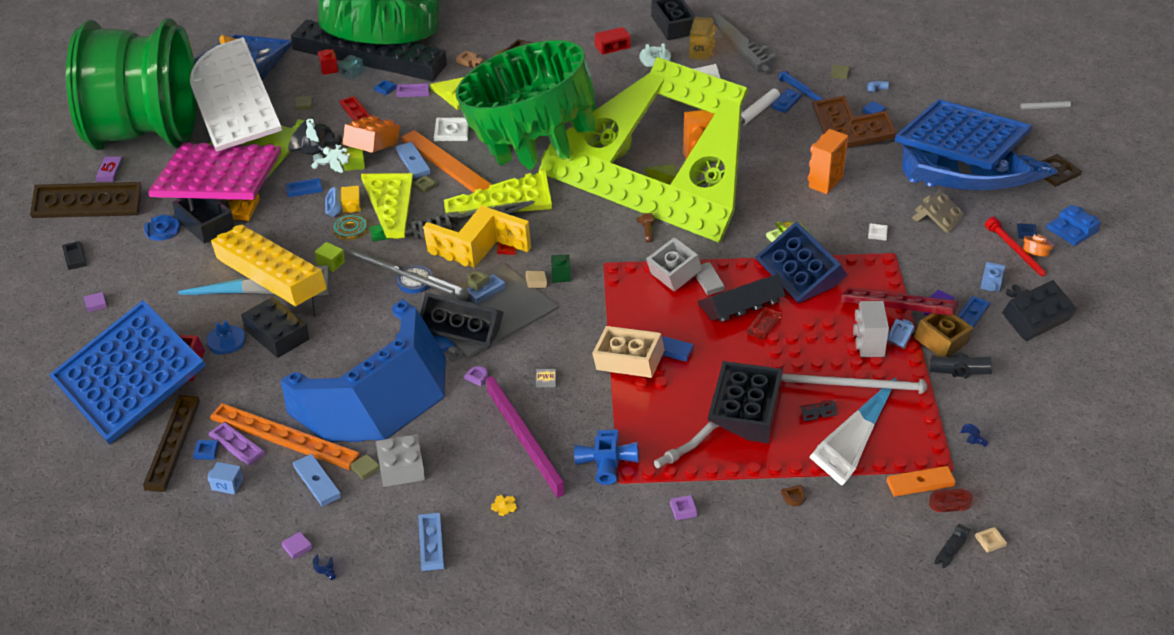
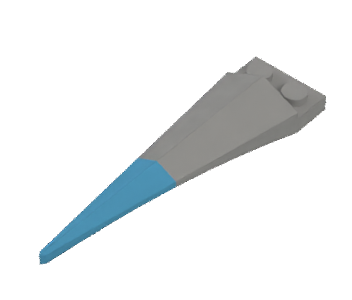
[178,265,330,296]

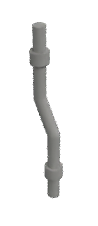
[654,422,719,468]

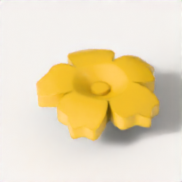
[491,495,517,516]

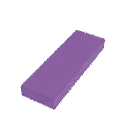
[209,422,265,466]

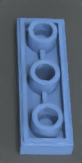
[396,142,430,179]
[293,454,341,507]

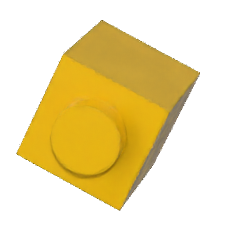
[341,186,361,213]

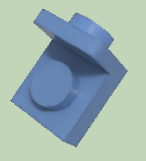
[887,319,916,349]

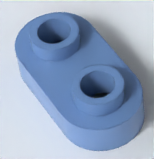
[325,187,342,217]

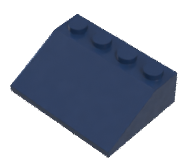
[755,221,847,303]

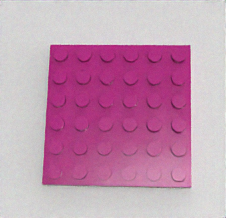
[149,143,282,200]

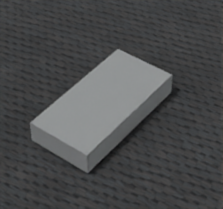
[695,262,724,295]

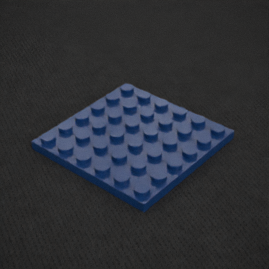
[895,99,1032,170]
[49,300,206,444]

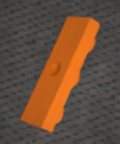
[887,466,956,497]

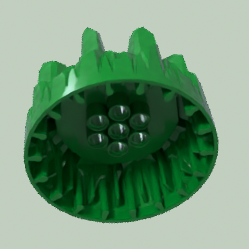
[318,0,439,44]
[455,40,596,170]

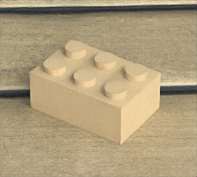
[592,326,665,378]

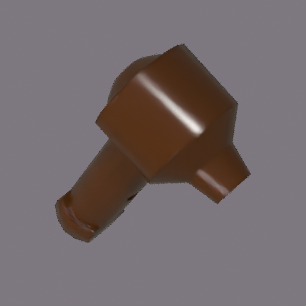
[637,213,655,243]

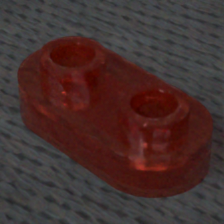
[929,489,973,512]

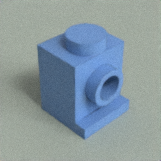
[980,262,1005,292]

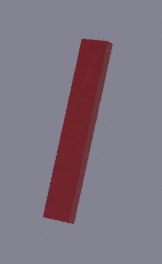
[841,287,959,316]

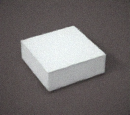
[868,224,888,240]

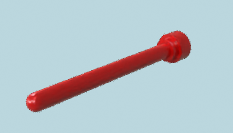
[984,216,1046,276]

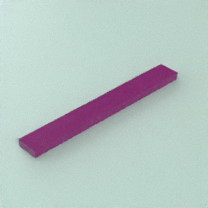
[486,376,564,498]

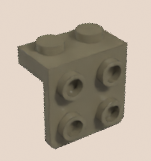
[912,189,964,233]

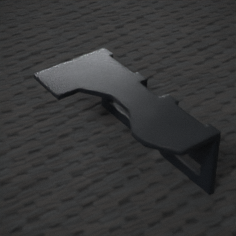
[799,400,837,421]

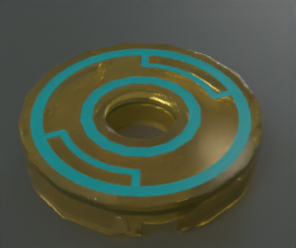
[332,214,368,241]

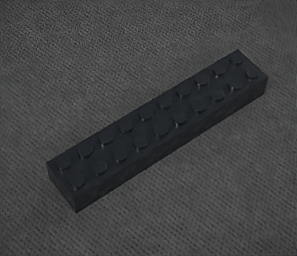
[291,19,447,82]

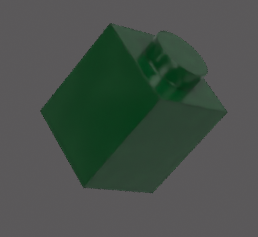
[551,254,571,283]

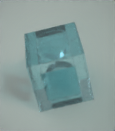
[338,55,364,80]

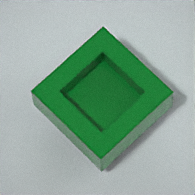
[369,225,390,242]

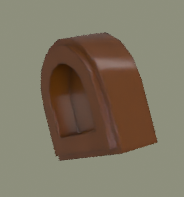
[781,485,806,506]

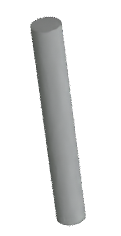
[1020,101,1071,110]

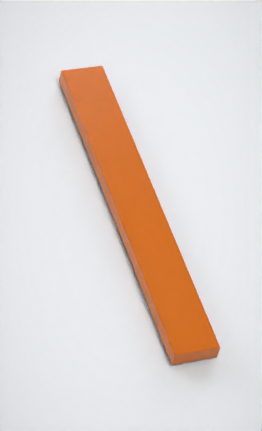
[401,130,492,193]
[210,403,360,470]

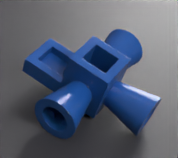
[574,430,639,485]

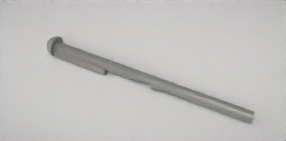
[782,374,927,394]

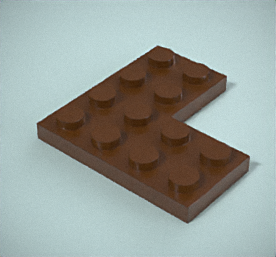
[812,95,897,148]

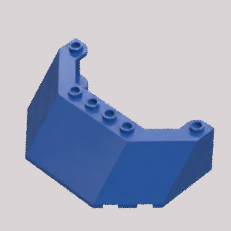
[281,299,446,443]

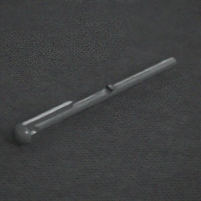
[347,248,469,301]

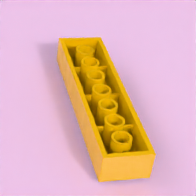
[211,225,327,306]

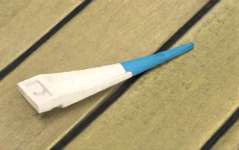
[810,378,897,485]

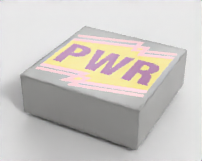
[536,369,556,387]

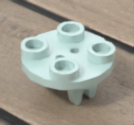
[640,44,671,67]

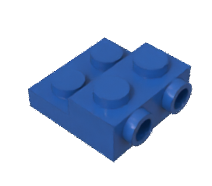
[1046,205,1101,246]

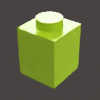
[339,147,365,171]
[314,242,345,272]

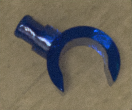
[960,424,988,447]
[313,555,336,581]

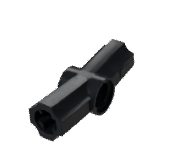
[930,353,992,379]

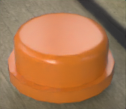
[1023,234,1054,257]

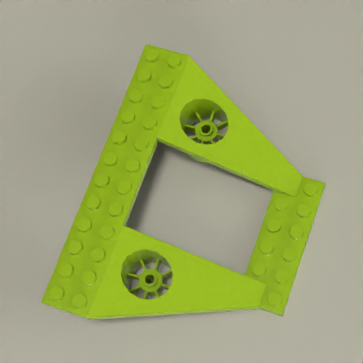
[538,57,749,243]

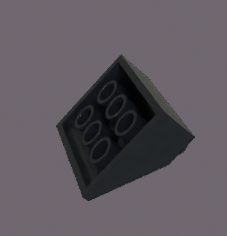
[708,361,783,443]

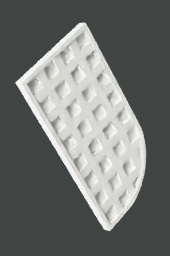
[190,37,282,152]

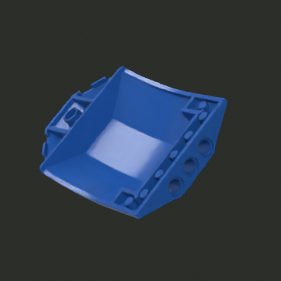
[902,145,1057,190]

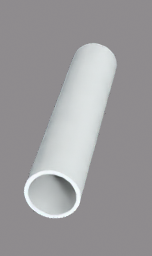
[741,89,780,125]

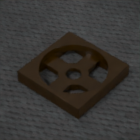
[1041,154,1082,187]

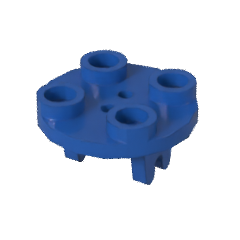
[207,320,245,355]

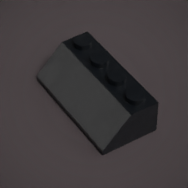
[697,274,785,322]
[420,292,504,347]

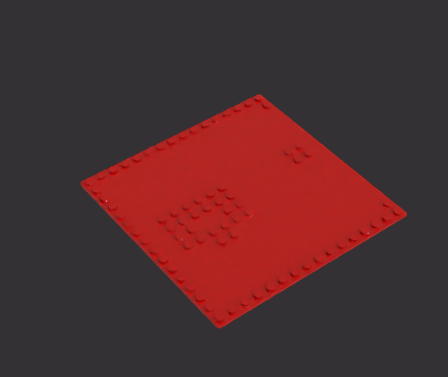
[603,253,954,484]

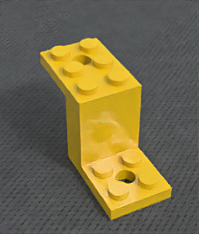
[423,205,531,268]

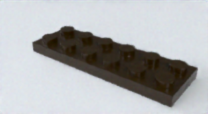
[30,182,142,218]

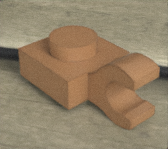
[456,50,484,68]

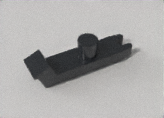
[934,524,971,568]

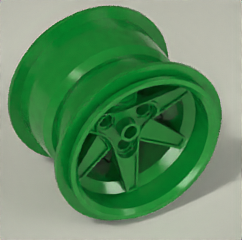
[66,18,197,150]

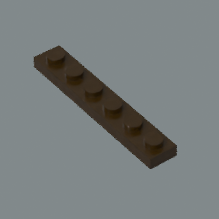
[143,395,200,492]

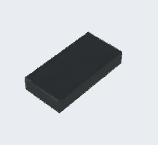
[62,241,87,270]

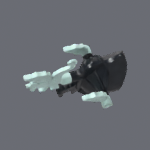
[288,119,350,173]

